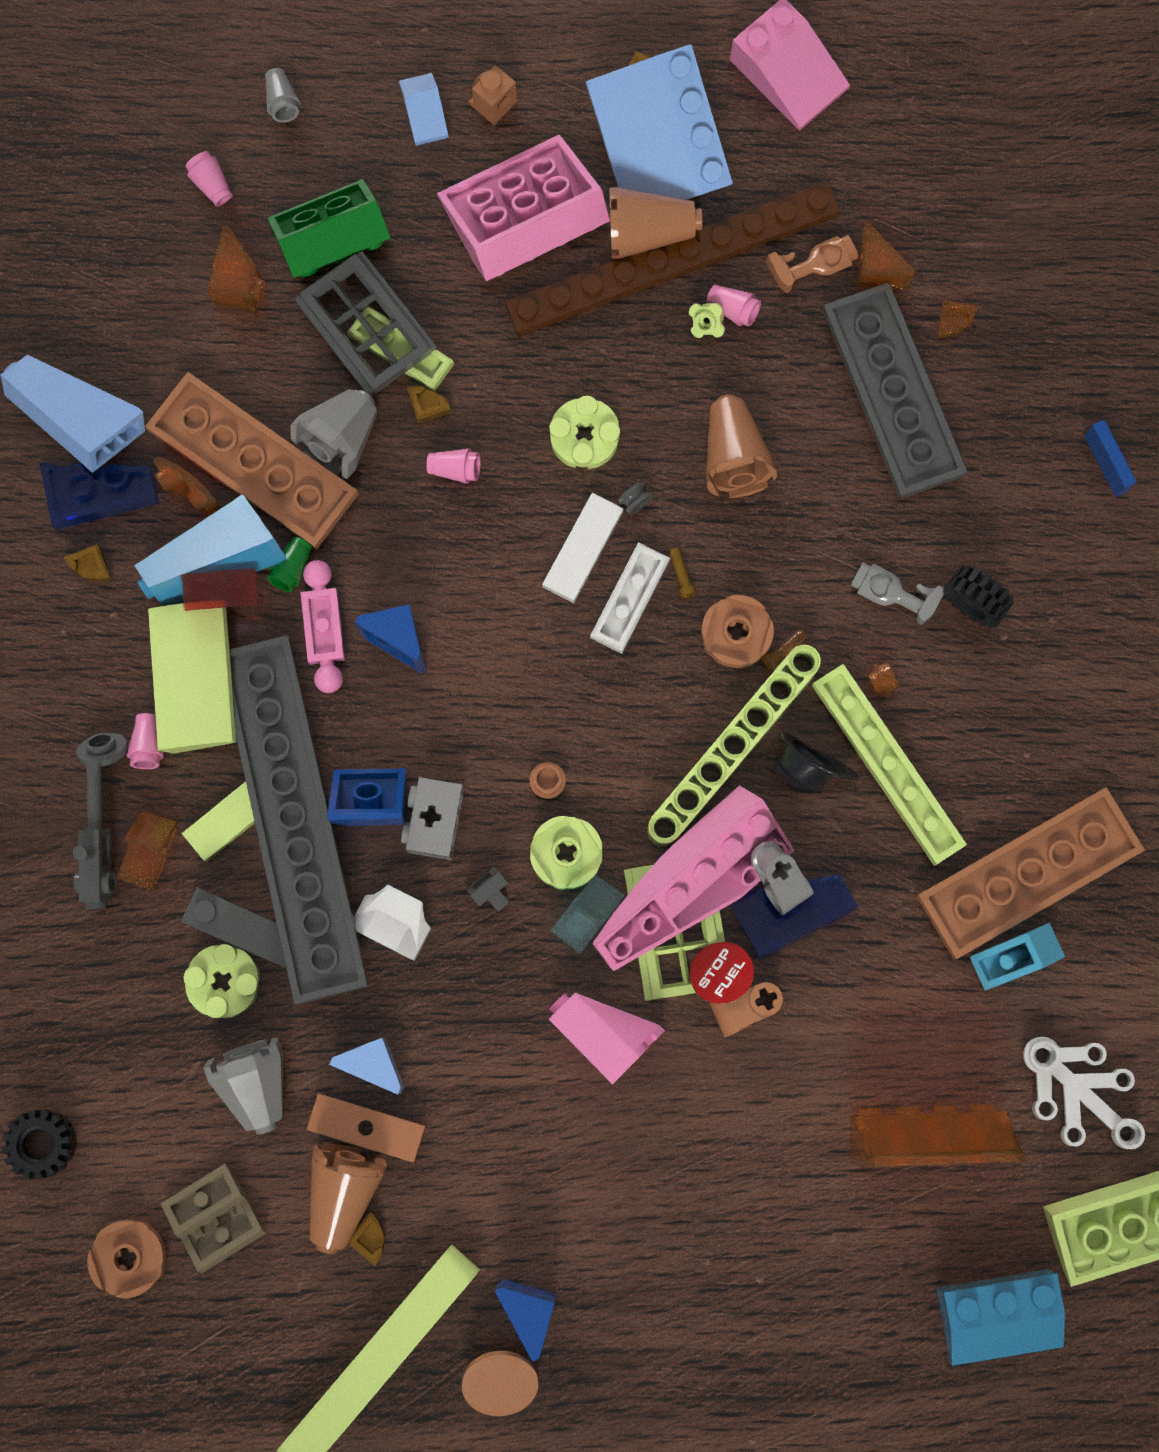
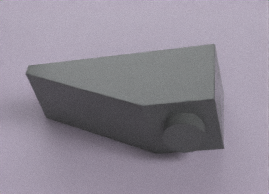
[181,888,286,968]

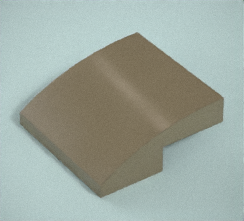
[161,1164,267,1274]

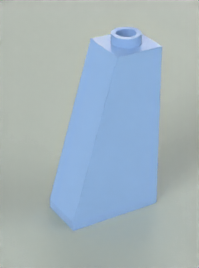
[0,355,145,473]

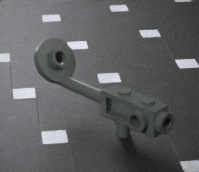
[73,733,129,909]

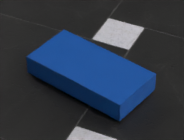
[1084,420,1136,497]

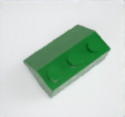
[268,179,391,278]

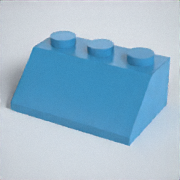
[936,1269,1065,1366]

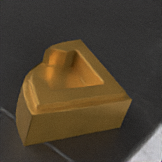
[407,386,452,423]
[64,544,112,582]
[348,1211,385,1266]

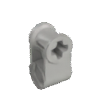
[751,841,814,915]

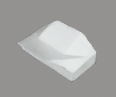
[353,885,432,961]

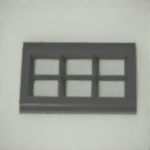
[294,251,437,396]

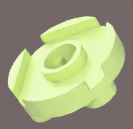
[549,396,620,469]
[530,816,602,890]
[184,944,260,1018]

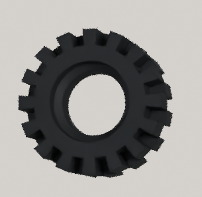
[943,565,1014,628]
[1,1110,77,1179]

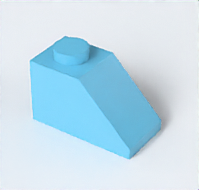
[970,923,1065,991]

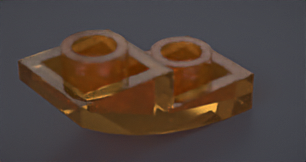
[153,456,221,516]

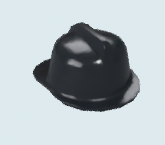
[774,732,859,791]

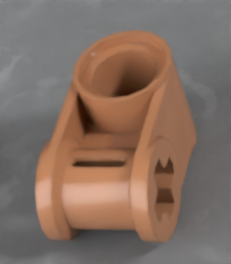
[709,982,783,1038]

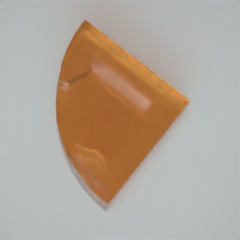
[937,300,978,338]

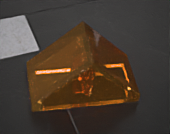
[857,222,916,290]

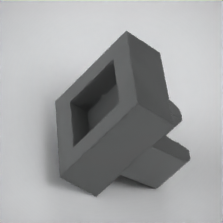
[465,866,509,912]

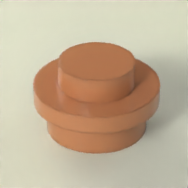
[530,762,566,799]

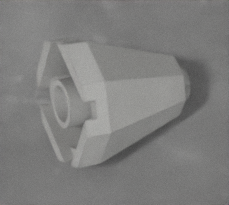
[290,389,377,479]
[203,1038,283,1135]

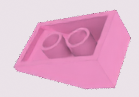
[730,0,850,131]

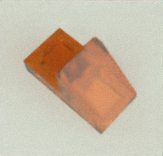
[117,811,178,891]

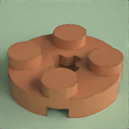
[701,595,774,668]
[87,1219,166,1299]

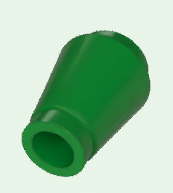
[267,537,312,592]

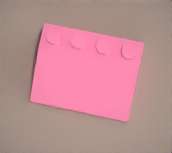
[437,134,610,281]

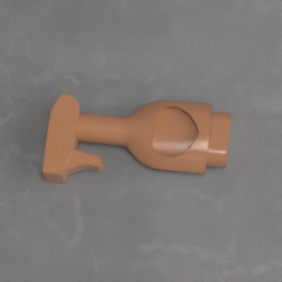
[766,235,859,293]

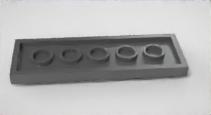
[822,282,967,500]

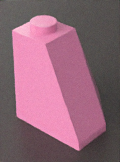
[549,993,665,1085]

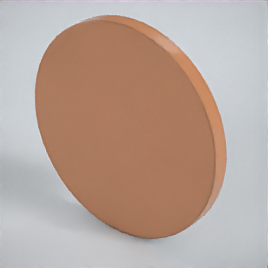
[462,1351,538,1416]

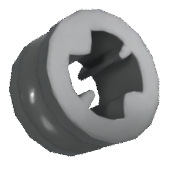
[618,481,654,515]

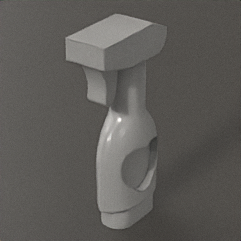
[851,562,944,625]

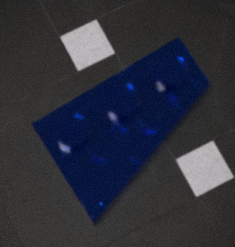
[39,462,159,530]
[730,874,858,960]

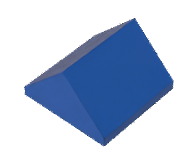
[355,605,426,674]
[327,768,407,826]
[495,1279,556,1362]

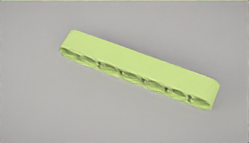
[647,645,821,847]
[277,1245,480,1452]

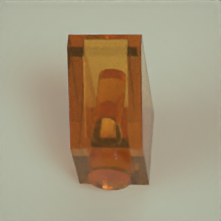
[207,226,265,312]

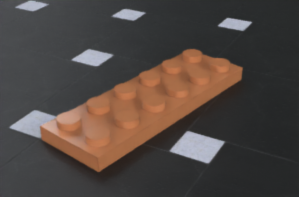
[145,372,359,550]
[916,787,1145,960]

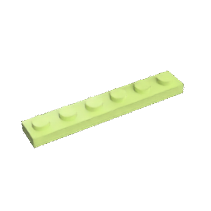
[812,664,967,866]

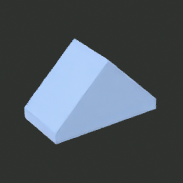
[399,73,449,146]
[329,1038,404,1095]

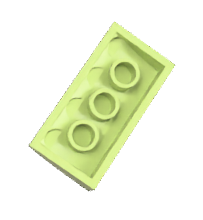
[148,600,236,753]
[1043,1171,1159,1287]

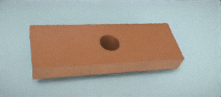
[307,1093,426,1163]

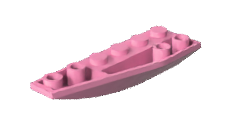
[592,785,794,971]

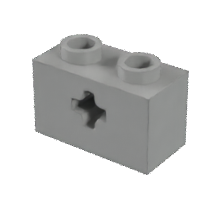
[401,777,464,860]

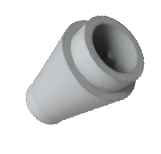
[265,68,301,123]

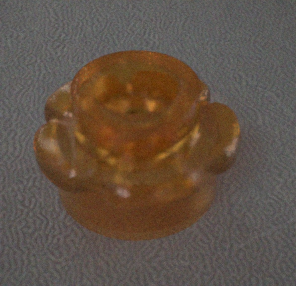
[868,662,898,696]

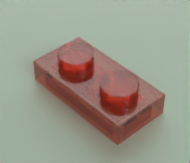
[180,568,258,611]

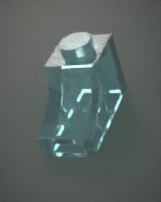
[551,875,625,955]

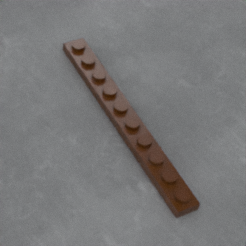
[505,181,840,337]

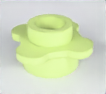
[689,303,725,338]

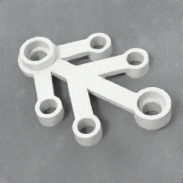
[1023,1037,1145,1149]

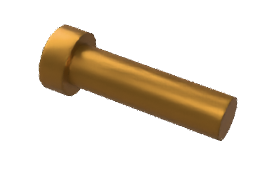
[669,548,697,599]

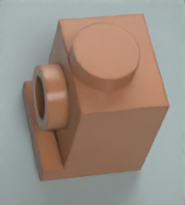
[469,65,517,125]

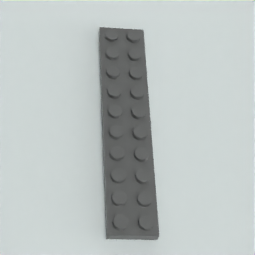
[229,635,369,1005]

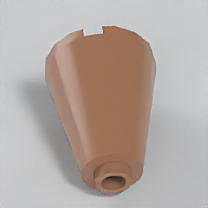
[609,187,702,259]
[706,394,777,498]
[309,1142,387,1254]

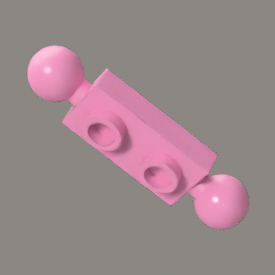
[300,560,345,693]

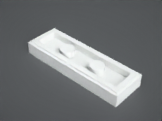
[542,493,623,603]
[590,542,670,654]

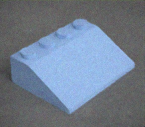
[585,44,733,200]

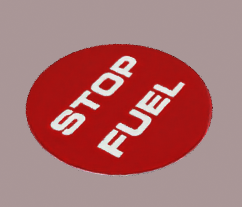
[690,942,754,1004]

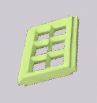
[624,865,725,1001]

